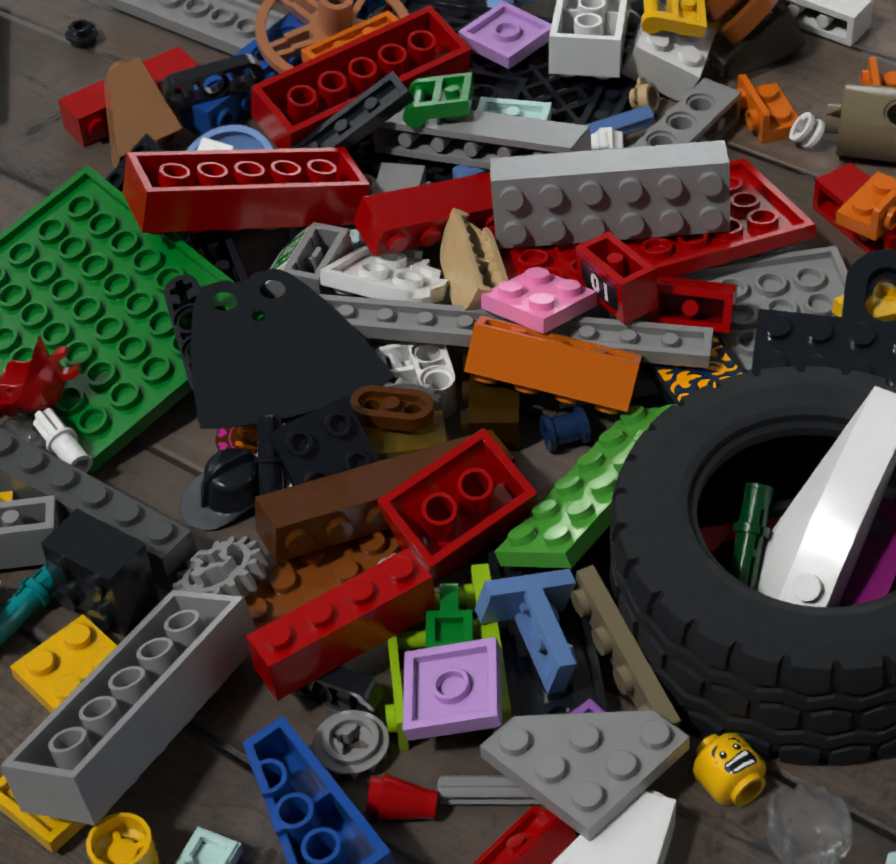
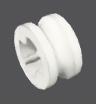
[789,112,825,149]

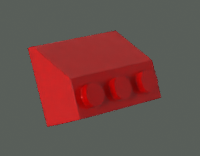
[377,428,538,584]

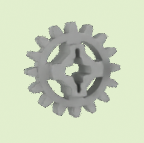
[172,536,269,598]

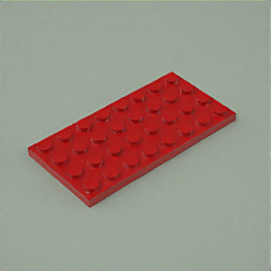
[480,158,816,281]

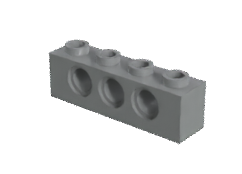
[629,78,741,147]

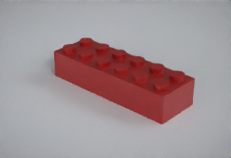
[251,5,471,149]
[122,147,370,235]

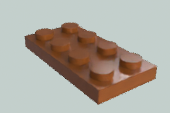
[245,531,402,630]

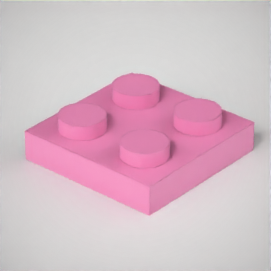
[481,267,597,334]

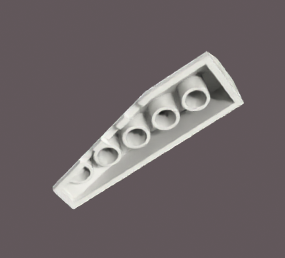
[755,386,896,607]

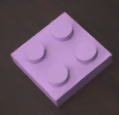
[457,1,552,69]
[403,637,502,741]

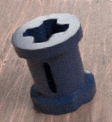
[539,406,591,452]

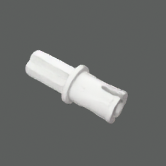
[33,408,93,473]

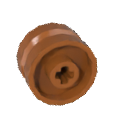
[705,0,779,45]

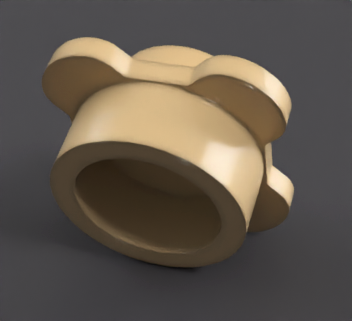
[629,77,659,111]

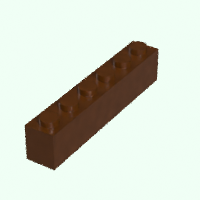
[255,429,515,563]

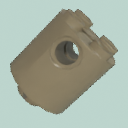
[824,82,896,162]

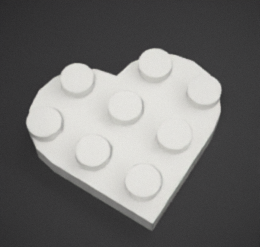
[319,245,448,304]

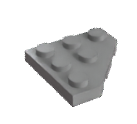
[480,710,690,842]

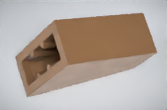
[104,57,182,169]

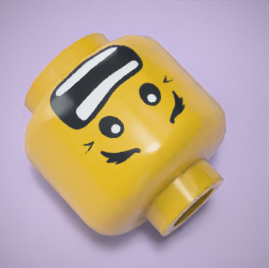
[693,733,766,807]

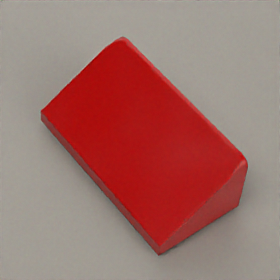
[473,806,577,864]

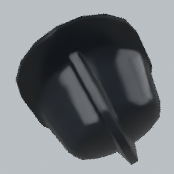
[179,448,259,531]

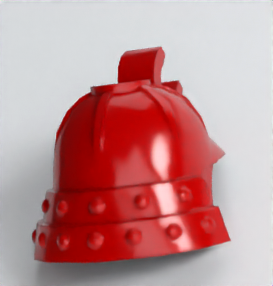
[0,335,81,418]

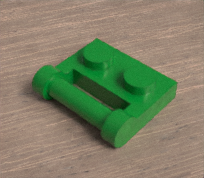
[403,72,475,128]

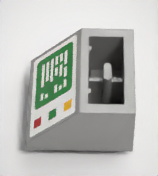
[259,222,353,299]

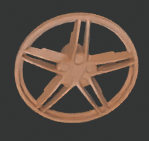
[255,0,409,74]

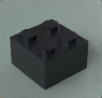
[41,508,159,637]

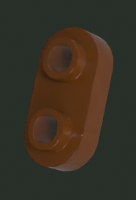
[350,385,434,432]

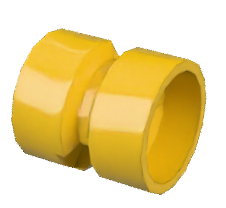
[86,812,161,864]

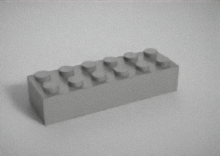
[490,140,730,249]
[0,590,256,825]

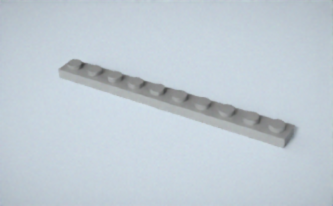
[318,294,714,368]

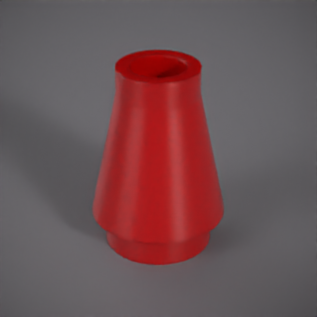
[365,773,438,821]

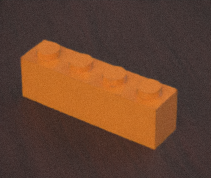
[464,316,642,414]

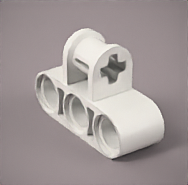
[374,341,457,420]

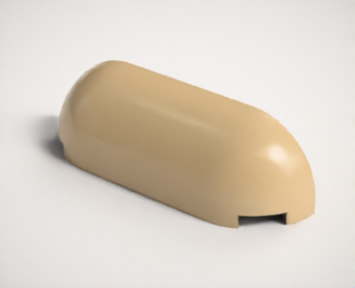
[440,207,508,310]

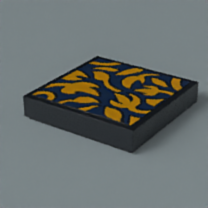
[640,332,746,405]

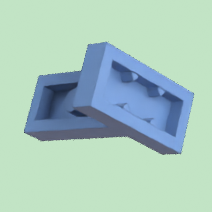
[474,569,577,694]

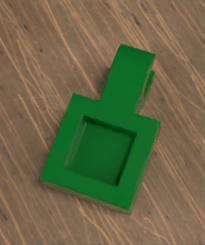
[426,583,473,648]

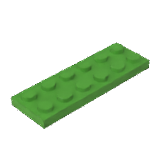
[494,404,678,568]

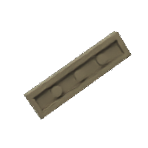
[571,565,681,728]

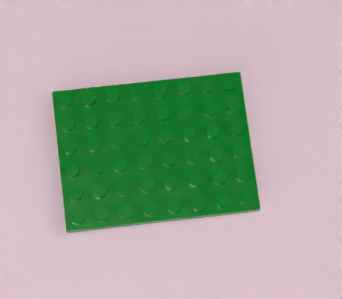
[0,165,265,475]

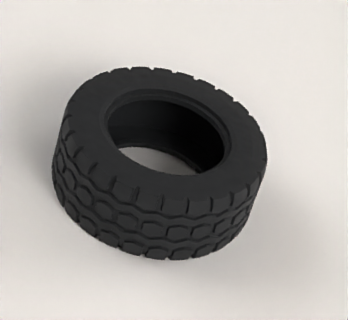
[610,366,896,766]

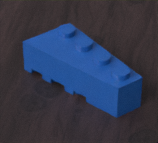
[242,715,395,864]

